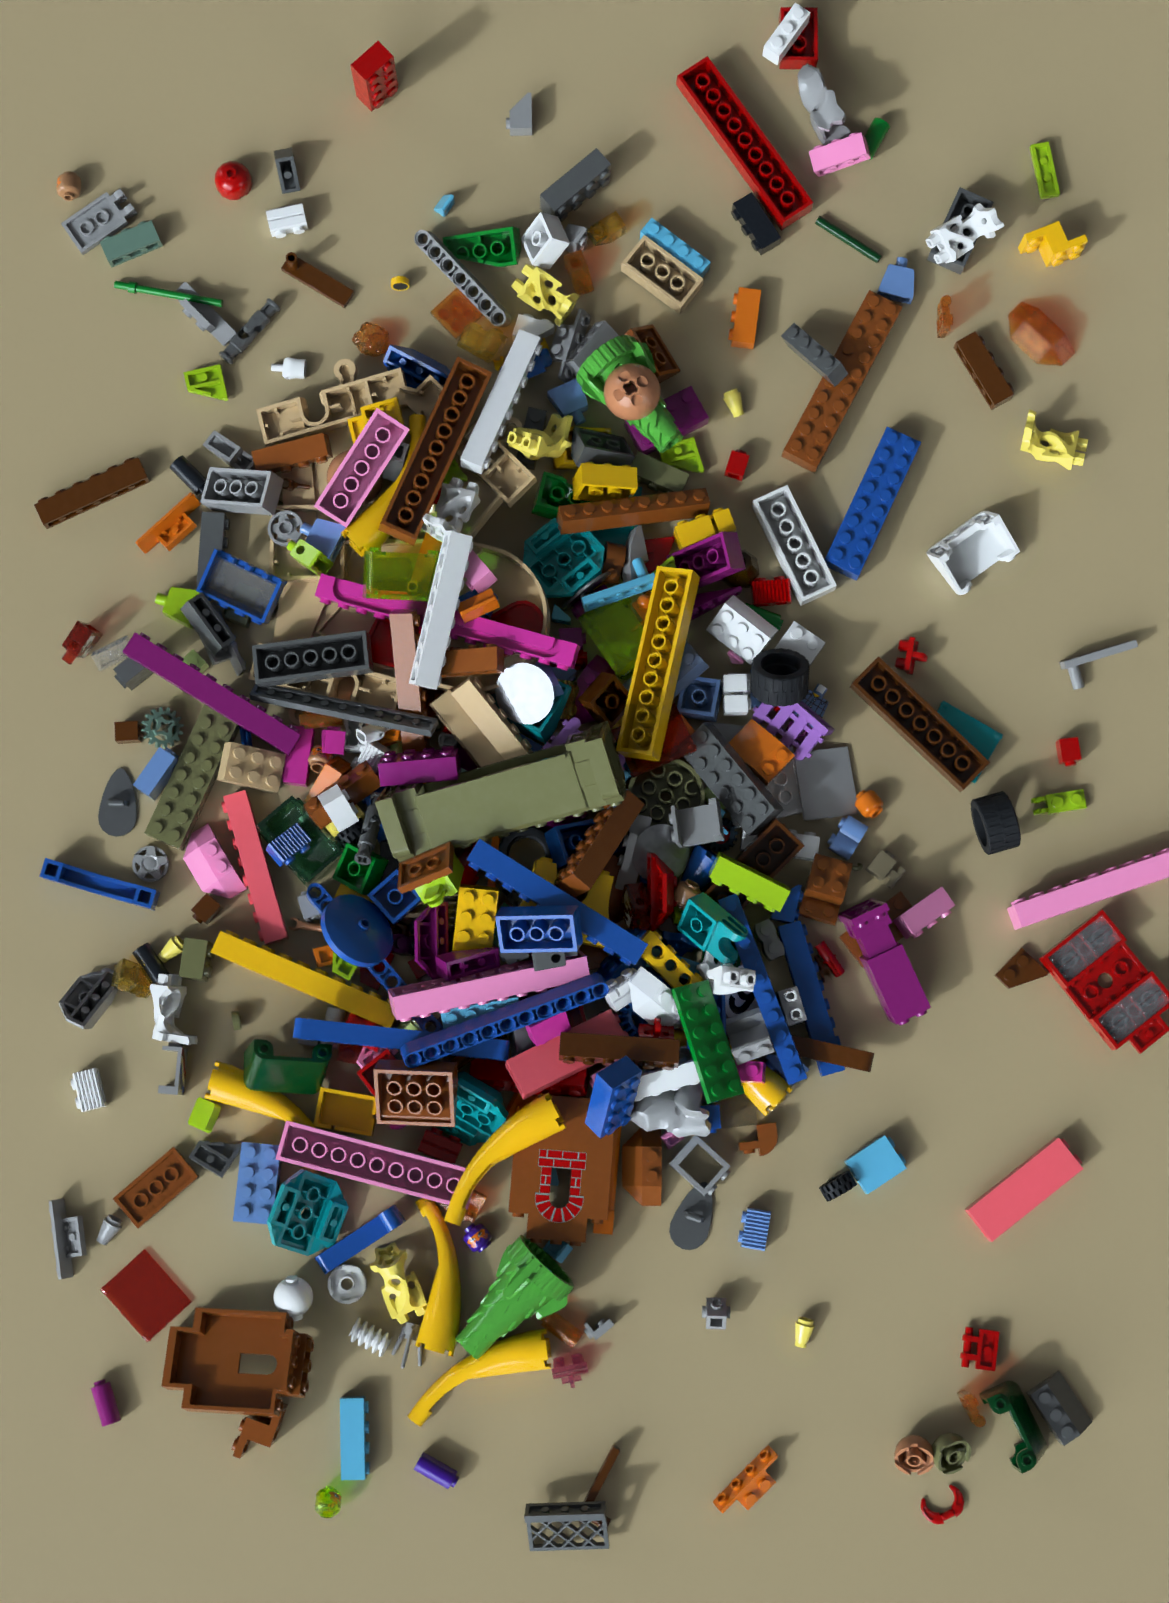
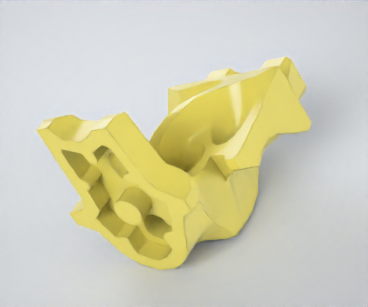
[511,264,580,327]
[1021,410,1088,470]
[507,413,573,460]
[370,1242,427,1324]

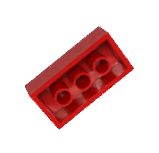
[350,41,398,112]

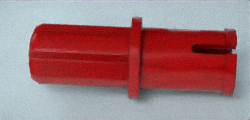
[814,941,845,978]

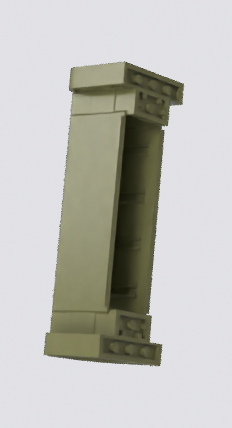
[375,721,627,863]

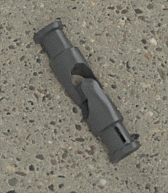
[219,298,281,365]
[354,792,381,865]

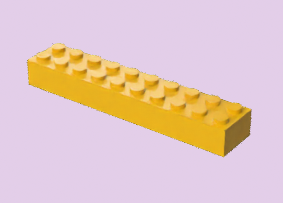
[616,566,700,762]
[211,930,397,1028]

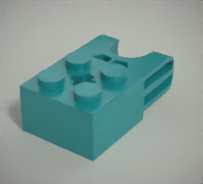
[677,892,748,964]

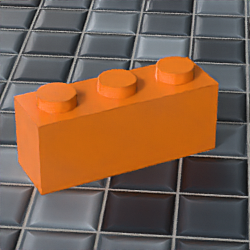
[728,287,761,349]

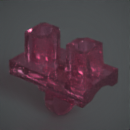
[551,1353,589,1388]

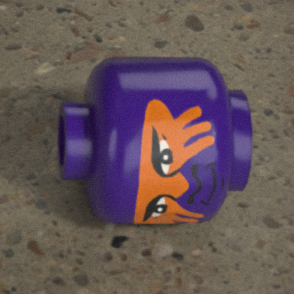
[463,1223,492,1253]

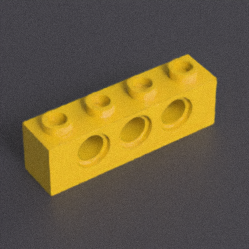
[640,930,704,989]

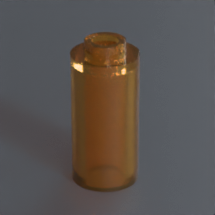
[299,711,343,729]
[540,1312,583,1349]

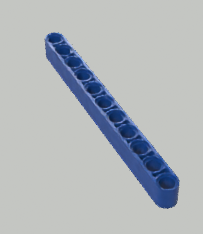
[306,883,443,1032]
[400,973,609,1068]
[293,1018,510,1061]

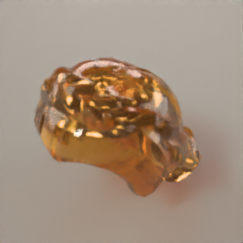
[352,322,390,357]

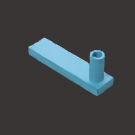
[582,557,655,612]

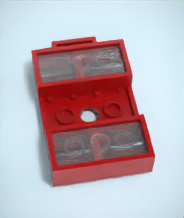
[1039,909,1169,1054]

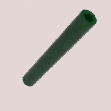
[815,216,882,263]

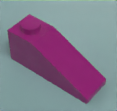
[435,947,500,981]

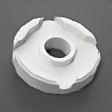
[327,1264,367,1304]

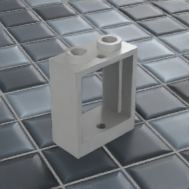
[669,1135,730,1196]

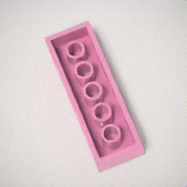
[314,408,410,528]

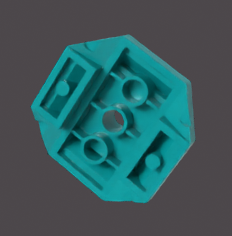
[523,518,606,598]
[435,1071,509,1146]
[267,1169,349,1256]

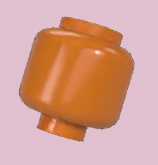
[855,790,883,819]

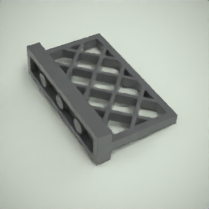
[524,1501,610,1551]

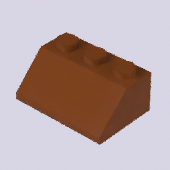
[624,324,681,384]

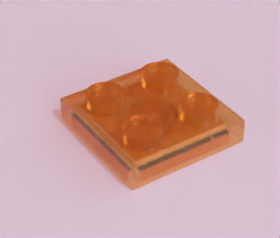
[430,288,483,340]

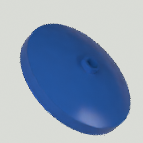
[321,894,393,967]

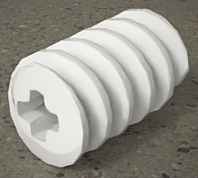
[349,1317,393,1357]

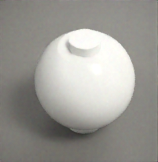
[273,1275,313,1321]

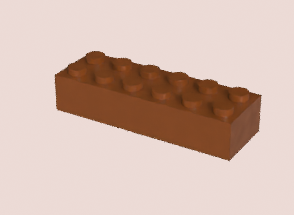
[554,789,645,898]

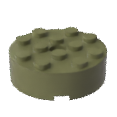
[628,757,705,826]

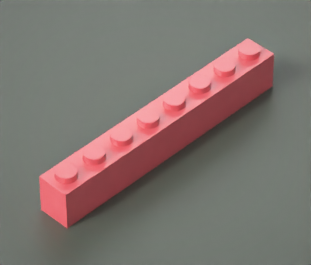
[221,790,289,945]

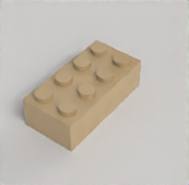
[621,235,704,314]

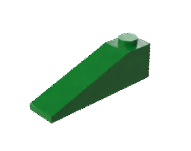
[442,226,522,267]
[531,471,595,519]

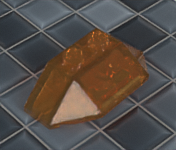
[1008,301,1075,366]

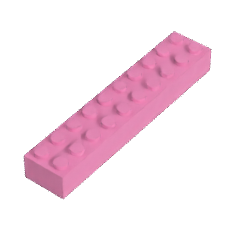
[1007,848,1169,930]
[388,950,590,1022]
[276,1120,472,1210]

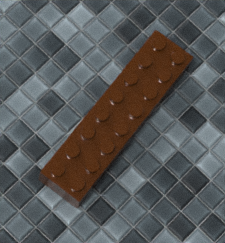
[850,656,990,792]

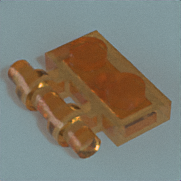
[936,295,953,338]
[957,1390,986,1428]

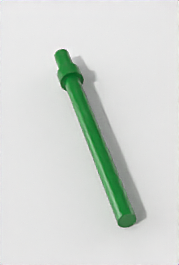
[114,281,223,307]

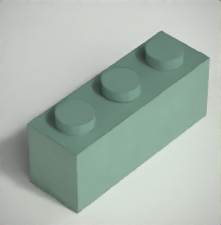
[100,220,163,268]

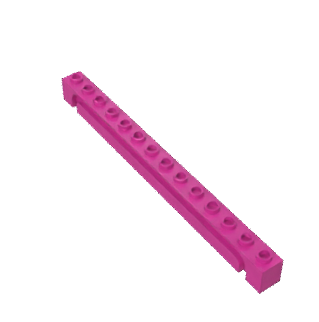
[315,573,580,671]

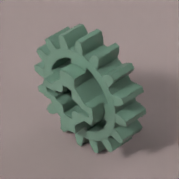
[141,707,184,749]

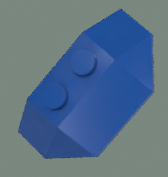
[383,344,450,389]

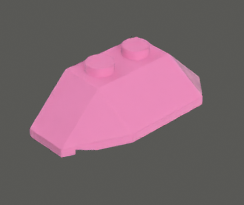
[183,824,247,899]

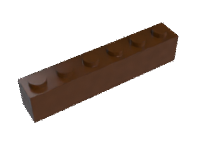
[34,457,150,529]
[559,1032,680,1070]

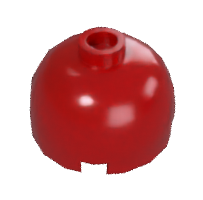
[215,161,252,200]

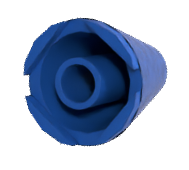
[680,844,717,890]

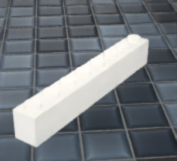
[460,329,542,475]
[409,531,473,690]

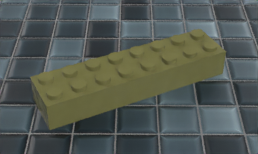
[144,704,239,851]

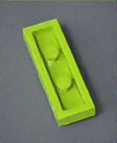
[1029,142,1060,200]

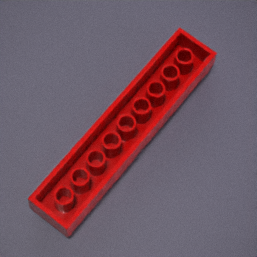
[676,56,814,231]

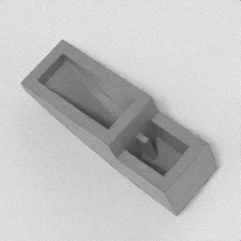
[203,430,255,470]
[622,525,649,583]

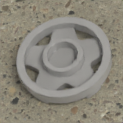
[268,510,303,546]
[132,846,169,882]

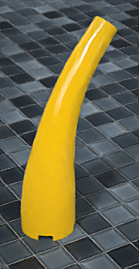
[341,414,426,561]
[674,1029,793,1116]
[204,1060,325,1173]
[444,1093,566,1226]
[415,1198,461,1357]
[407,1329,552,1427]

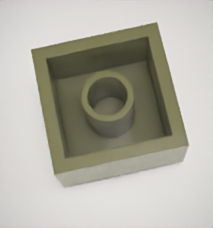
[179,938,215,982]

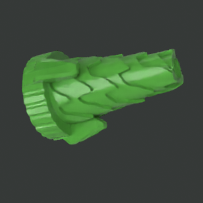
[576,335,683,453]
[455,1235,574,1359]

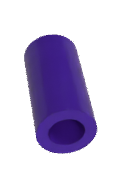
[413,1452,459,1489]

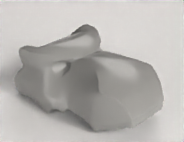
[798,64,851,146]
[630,1083,714,1138]

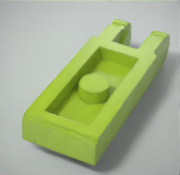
[1031,789,1087,815]

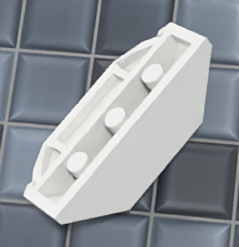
[629,966,683,1029]

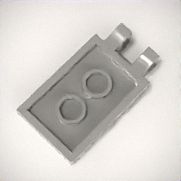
[61,189,138,255]

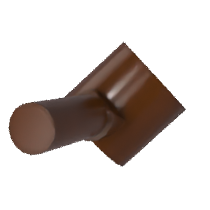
[282,478,310,491]
[814,955,832,983]

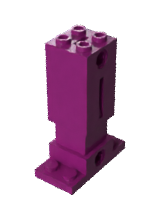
[838,898,931,1025]

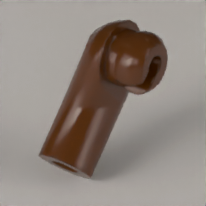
[386,917,410,937]

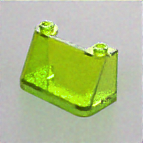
[362,547,439,601]
[579,597,643,680]

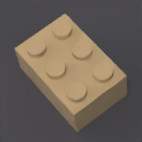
[217,742,286,793]

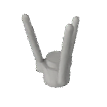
[391,1322,422,1369]

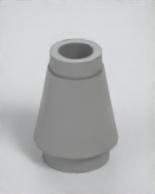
[96,1214,122,1245]

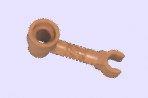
[288,917,322,932]

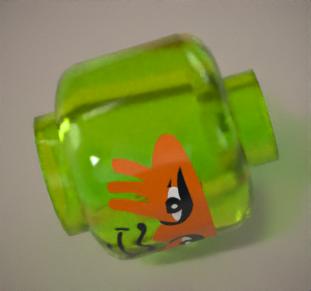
[315,1486,342,1518]

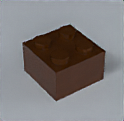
[578,672,629,729]

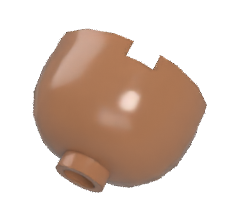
[894,1435,934,1475]

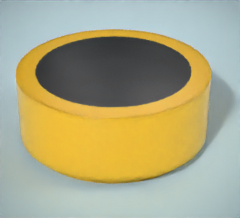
[391,276,410,291]

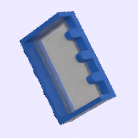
[196,549,287,625]

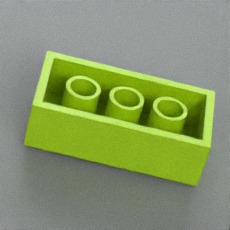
[709,852,791,913]

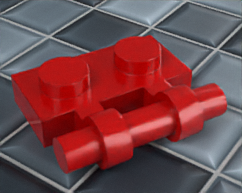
[960,1327,1000,1371]

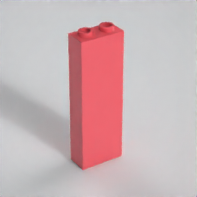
[505,1009,629,1100]
[965,1137,1083,1242]

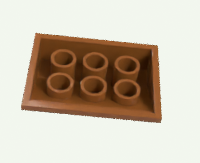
[373,1059,458,1127]

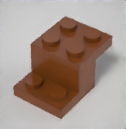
[799,853,853,926]
[231,1403,288,1459]

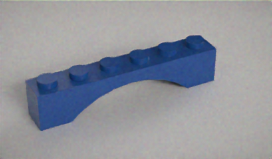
[39,858,160,911]

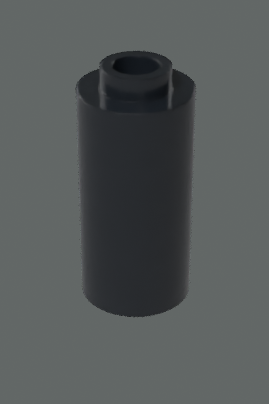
[170,455,206,495]
[132,943,170,984]

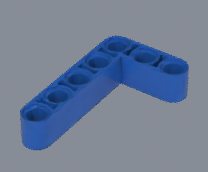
[315,1205,406,1274]

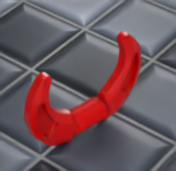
[921,1485,964,1524]

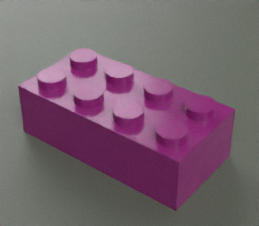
[624,386,709,455]
[666,531,746,589]
[378,746,461,787]

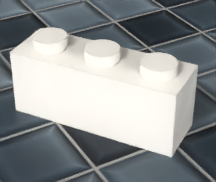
[762,2,811,66]

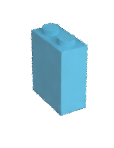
[844,1135,907,1194]

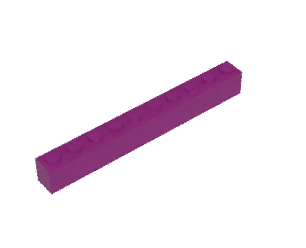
[122,632,301,756]

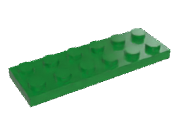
[671,980,745,1104]

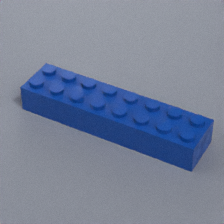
[825,427,921,581]

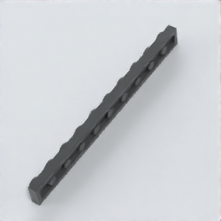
[249,684,438,737]

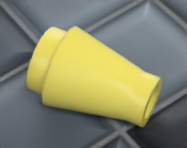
[723,388,744,418]
[158,935,184,963]
[795,1317,815,1348]

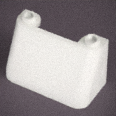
[926,511,1020,595]

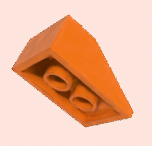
[729,719,795,786]

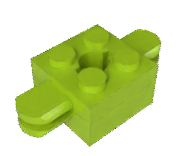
[415,853,464,908]

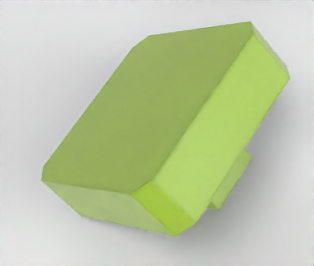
[188,1097,221,1133]

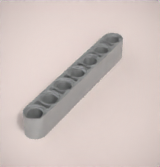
[414,230,512,327]

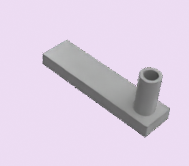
[1059,640,1138,690]

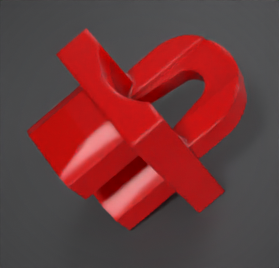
[895,637,928,675]
[638,1018,675,1039]

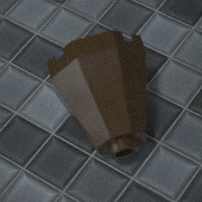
[721,549,759,588]

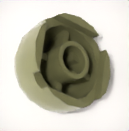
[932,1432,972,1474]

